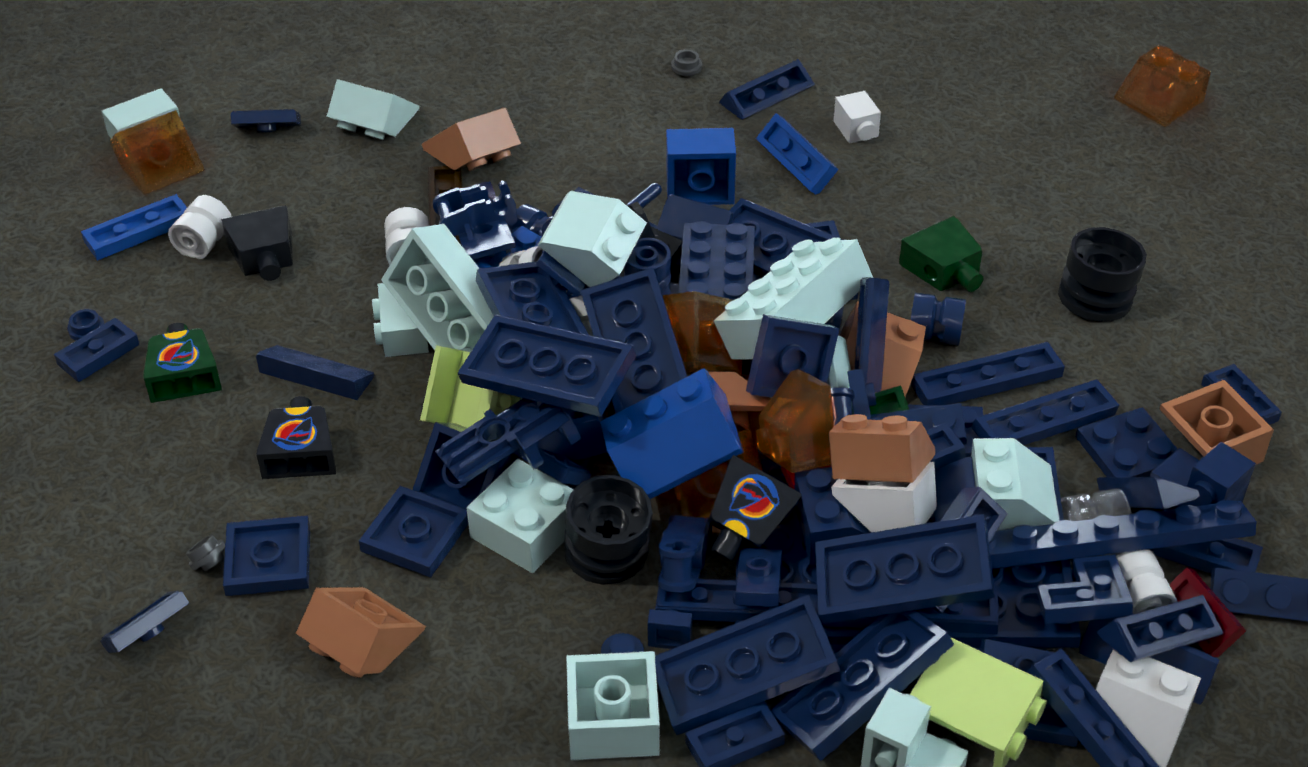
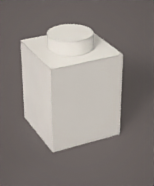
[834,91,881,143]

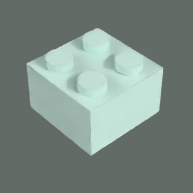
[466,459,574,573]
[567,651,660,760]

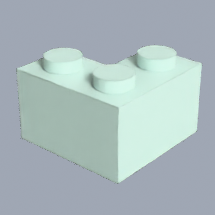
[861,688,968,767]

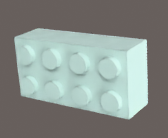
[381,224,494,352]
[714,238,873,359]

